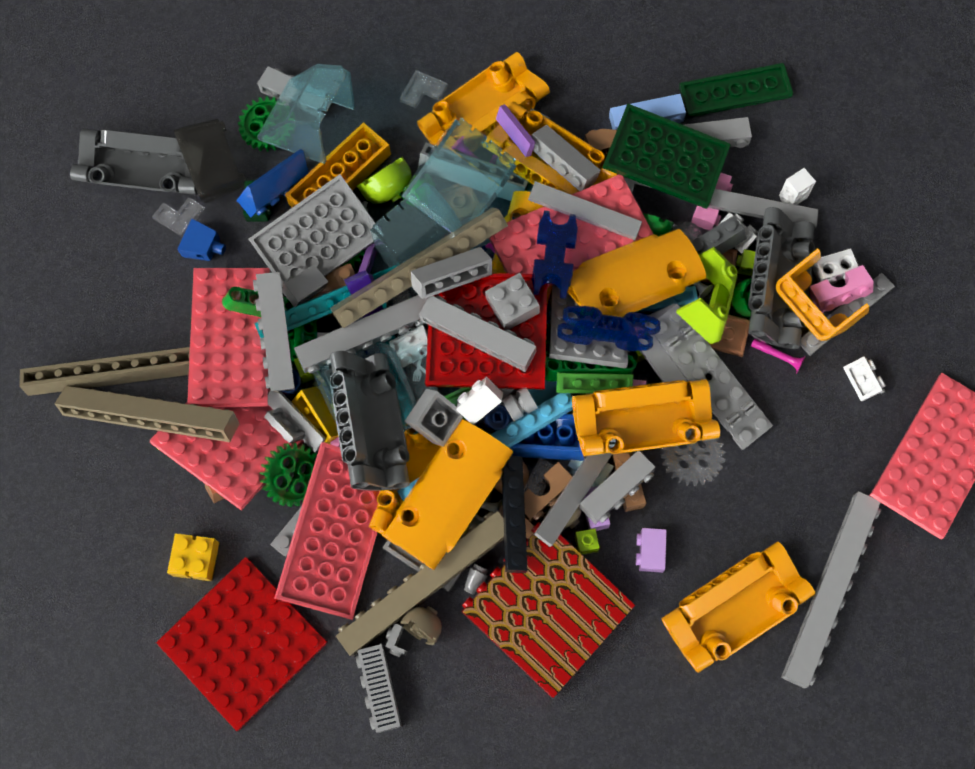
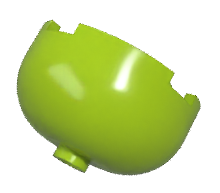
[357,156,412,204]

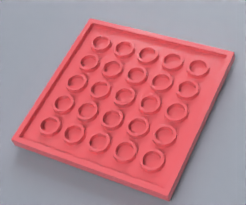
[150,388,304,511]

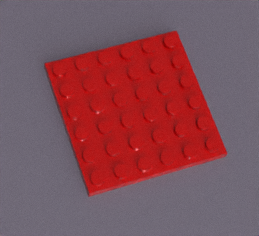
[425,273,548,389]
[156,557,328,731]

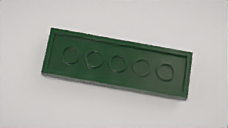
[679,63,793,118]

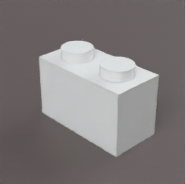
[456,377,503,425]

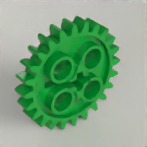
[238,96,297,152]
[260,443,317,507]

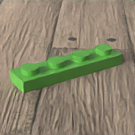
[556,372,633,393]

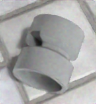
[502,388,538,421]

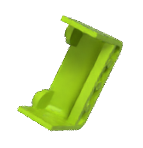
[676,247,738,344]

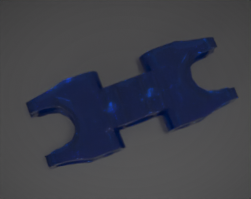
[532,210,578,299]
[557,306,661,351]

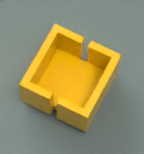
[167,533,220,581]

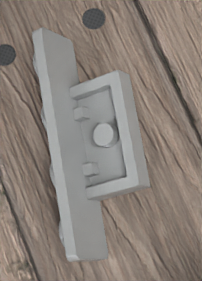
[264,390,326,452]

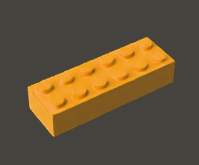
[285,122,391,208]

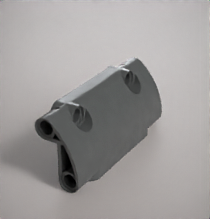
[70,129,208,195]
[748,207,815,349]
[330,351,410,491]

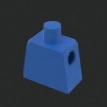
[177,219,226,261]

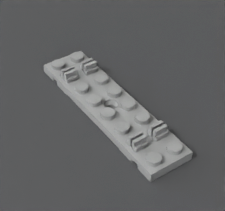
[648,304,773,450]

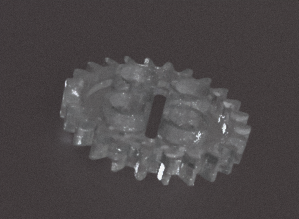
[661,429,725,486]

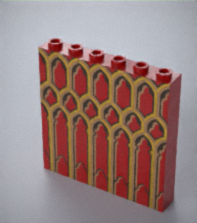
[461,522,635,698]

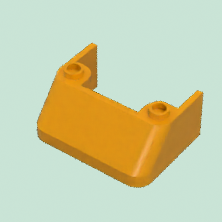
[776,249,869,341]

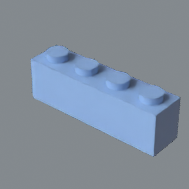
[609,94,686,130]

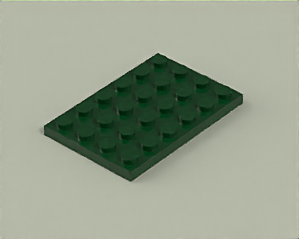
[602,103,731,209]

